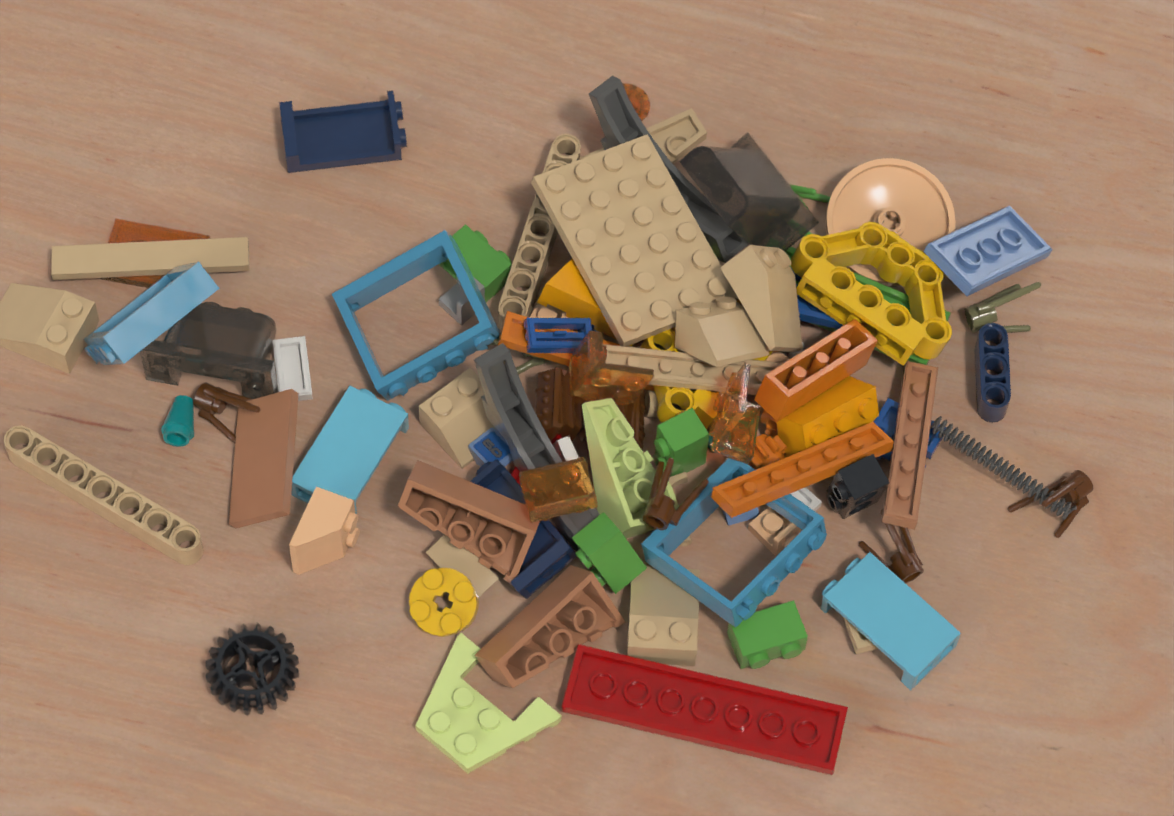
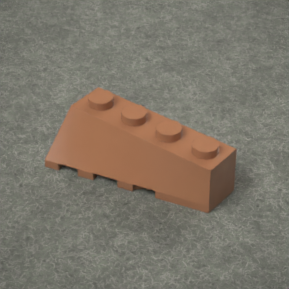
[398,460,544,585]
[475,565,626,688]

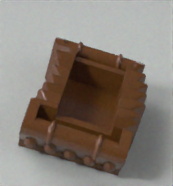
[535,367,646,451]

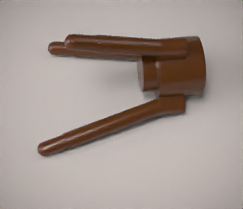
[193,382,260,444]
[642,458,709,530]
[1008,470,1093,538]
[859,509,924,583]

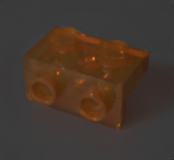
[519,457,598,523]

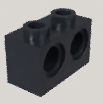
[827,454,890,519]

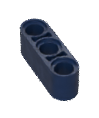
[974,323,1011,423]

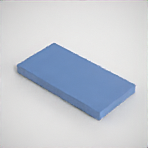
[923,206,1053,296]

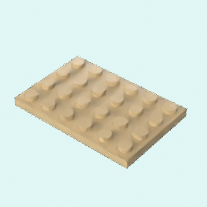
[531,134,738,347]

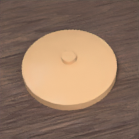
[825,158,956,286]

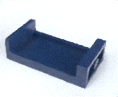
[279,91,407,173]
[470,459,577,599]

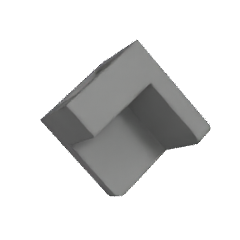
[439,277,485,325]

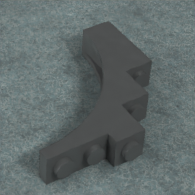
[589,76,748,263]
[474,343,600,552]

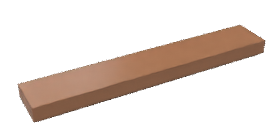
[882,361,938,530]

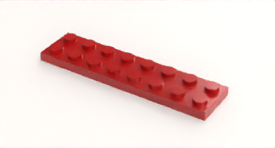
[562,644,848,775]

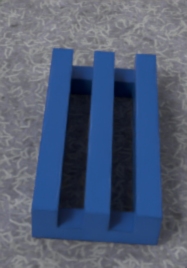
[524,318,594,353]

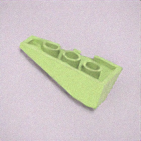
[582,398,679,538]

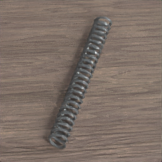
[930,416,1077,520]

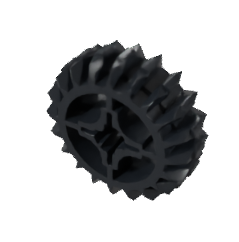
[205,622,299,716]

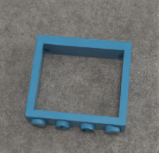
[332,230,500,401]
[83,262,220,365]
[641,454,827,628]

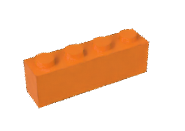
[754,319,878,422]

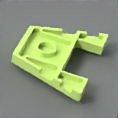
[416,633,562,774]

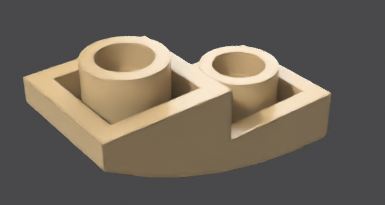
[426,534,499,598]

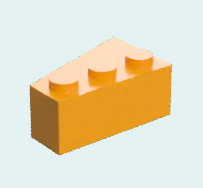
[537,258,634,346]
[776,376,879,458]

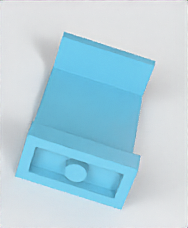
[291,386,409,514]
[821,552,961,690]

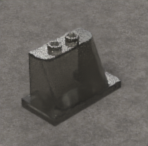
[679,132,819,252]
[140,302,278,399]

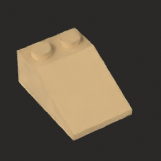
[720,245,803,352]
[0,283,100,374]
[627,566,700,666]

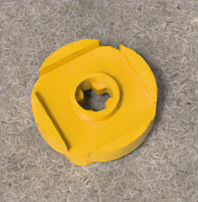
[409,568,479,637]

